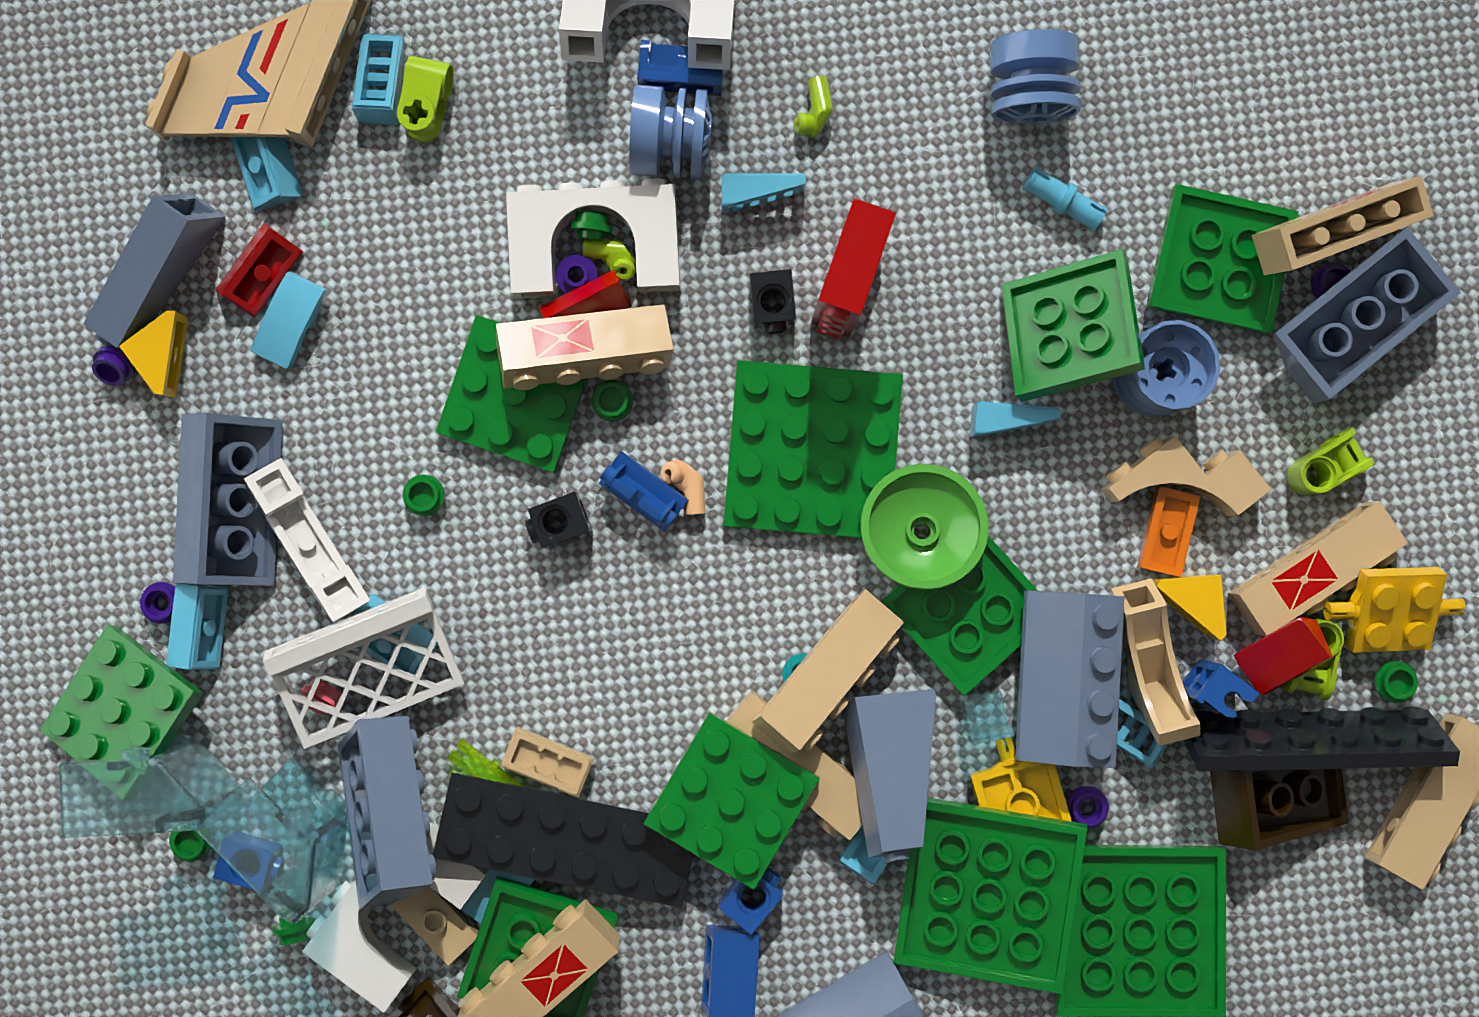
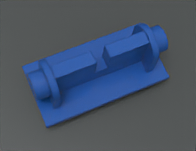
[598,450,689,532]

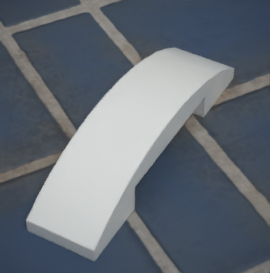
[244,458,370,623]

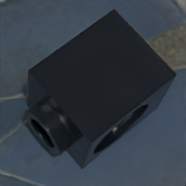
[749,269,796,334]
[525,491,593,549]

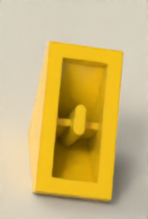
[119,310,189,398]
[1152,574,1227,641]

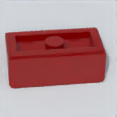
[216,223,303,318]
[539,270,632,318]
[1233,617,1334,696]

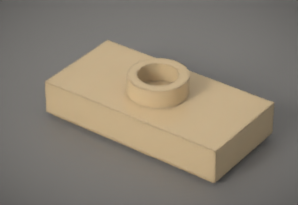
[500,726,595,798]
[390,887,478,966]

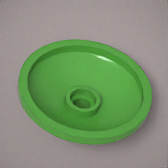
[860,464,989,590]

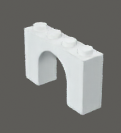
[559,0,735,70]
[506,178,681,299]
[302,822,489,1013]

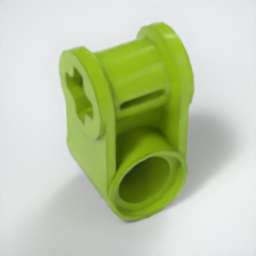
[397,56,454,142]
[1287,427,1375,496]
[1282,617,1344,701]

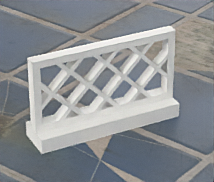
[263,587,464,749]

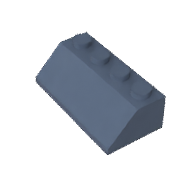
[1273,227,1461,404]
[173,413,283,586]
[1015,590,1125,768]
[338,716,436,910]
[775,950,926,1017]

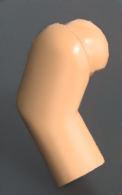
[660,460,706,515]

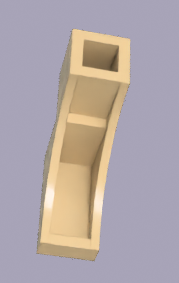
[1100,436,1271,516]
[1111,578,1200,746]

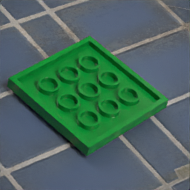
[723,360,903,538]
[893,797,1087,994]
[1054,845,1226,1017]

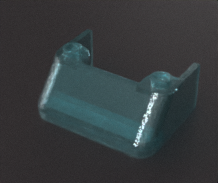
[59,734,245,838]
[195,757,348,924]

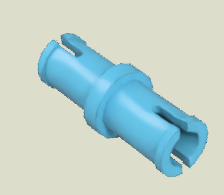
[1022,166,1108,231]

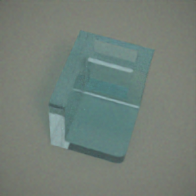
[959,690,1015,745]

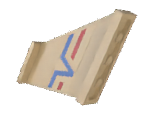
[145,0,372,148]

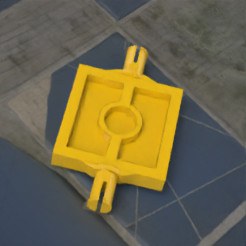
[1323,567,1466,653]
[969,733,1072,822]

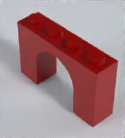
[811,198,896,340]

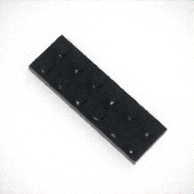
[1183,706,1460,771]
[433,772,693,908]

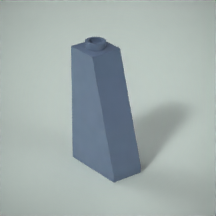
[83,193,226,348]
[843,689,936,863]

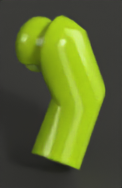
[794,76,833,138]
[582,239,636,281]

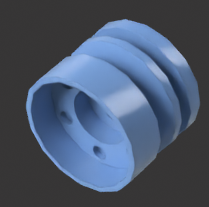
[990,29,1081,125]
[629,85,712,180]
[1112,320,1220,417]

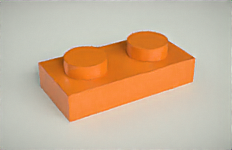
[1137,486,1201,577]

